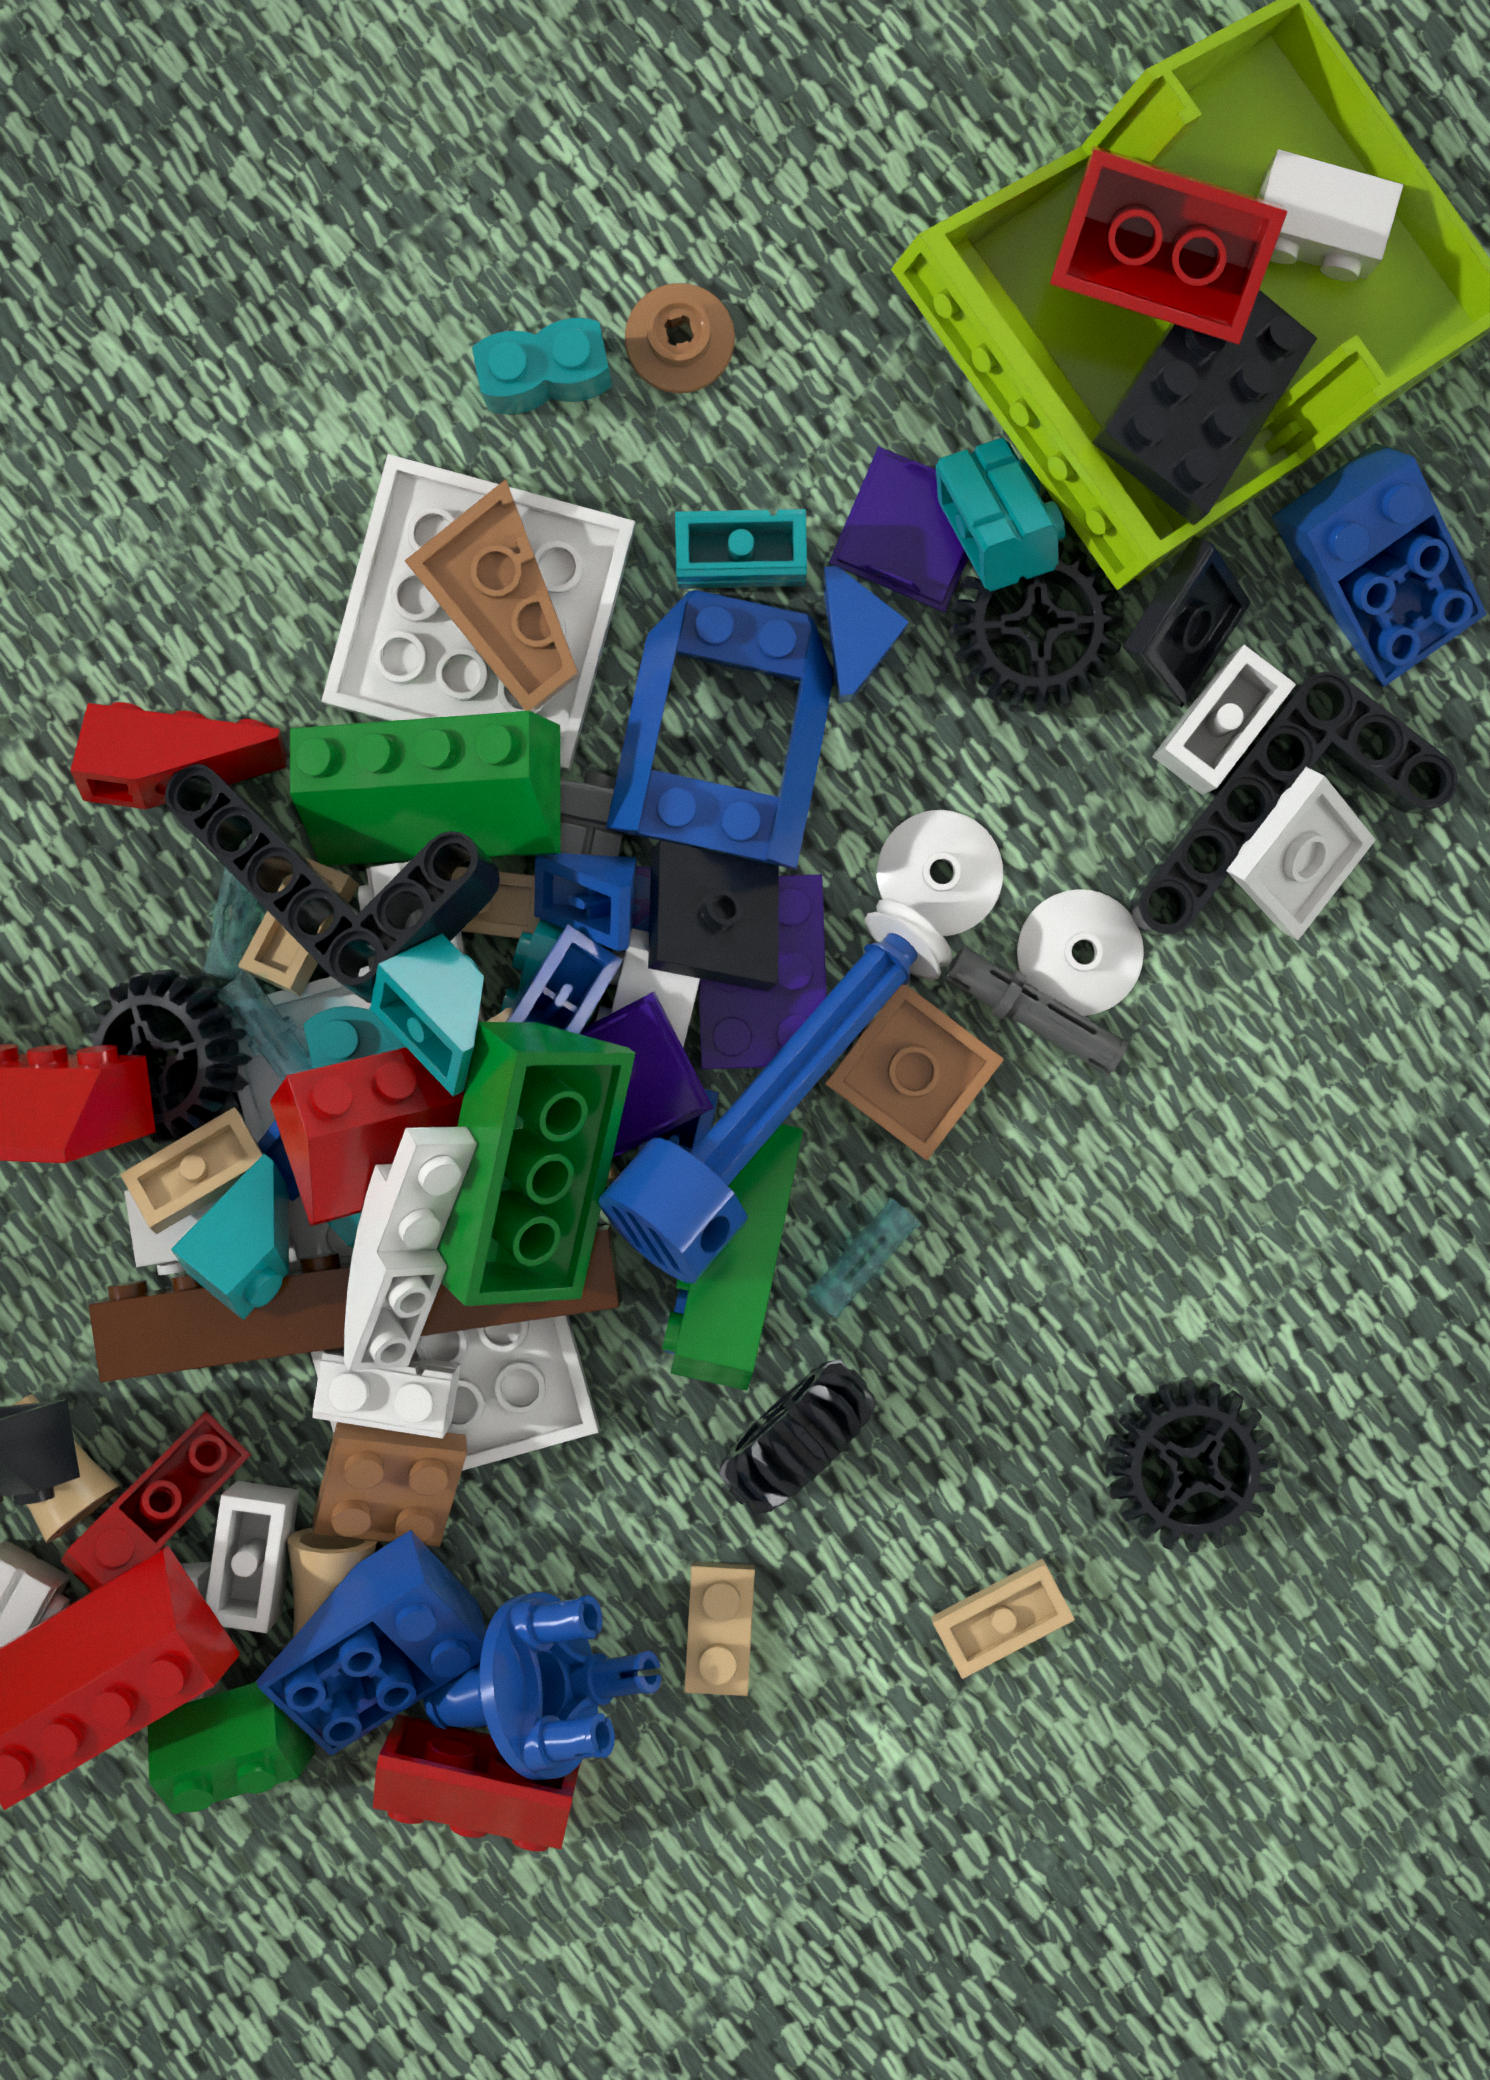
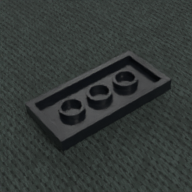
[1092,290,1317,525]

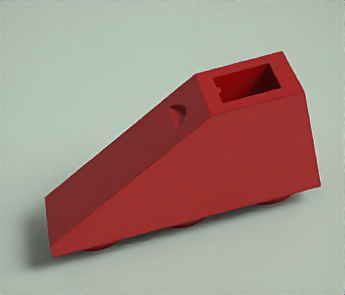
[70,702,287,809]
[60,1411,251,1592]

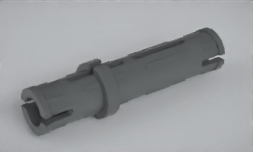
[943,945,1128,1076]

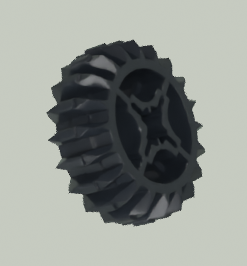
[949,542,1123,715]
[82,969,253,1144]
[719,1359,876,1514]
[1103,1377,1278,1552]

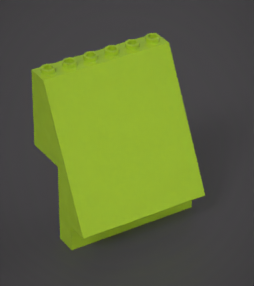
[891,0,1490,590]

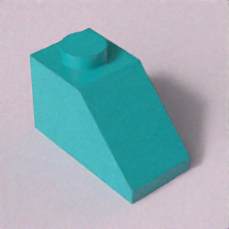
[370,934,484,1096]
[171,1154,289,1320]

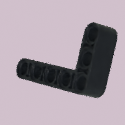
[1130,672,1458,936]
[165,764,500,1003]

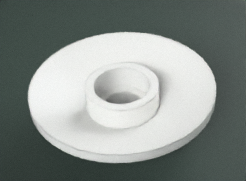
[877,810,1003,936]
[1017,889,1144,1016]

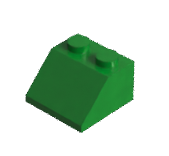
[148,1682,315,1815]

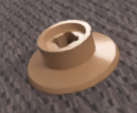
[625,283,735,393]

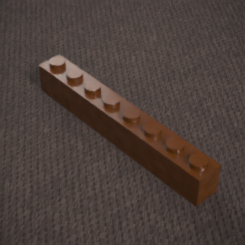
[88,1225,622,1382]

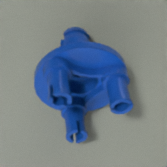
[423,1592,661,1780]

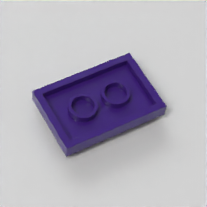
[699,874,826,1069]

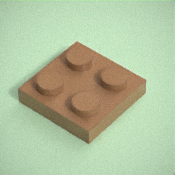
[825,985,1004,1161]
[313,1422,467,1547]

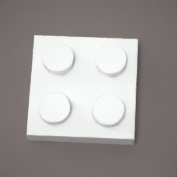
[1226,767,1375,940]

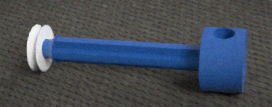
[598,898,953,1283]

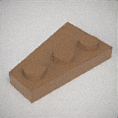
[405,479,579,713]

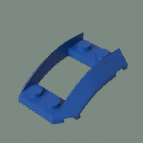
[606,590,834,869]

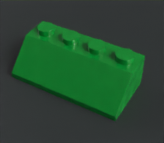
[290,711,561,867]
[437,1022,635,1306]

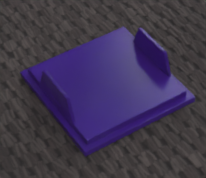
[829,446,968,613]
[580,991,713,1158]

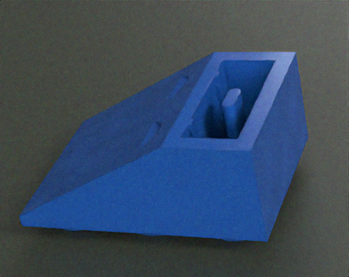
[1271,443,1487,687]
[257,1530,486,1756]

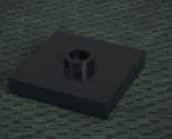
[1123,536,1250,708]
[648,840,779,992]

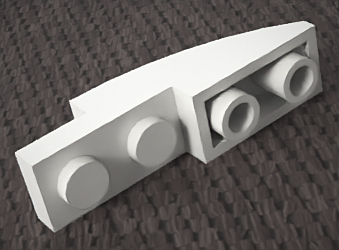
[344,1127,477,1371]

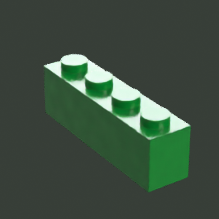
[662,1124,804,1391]

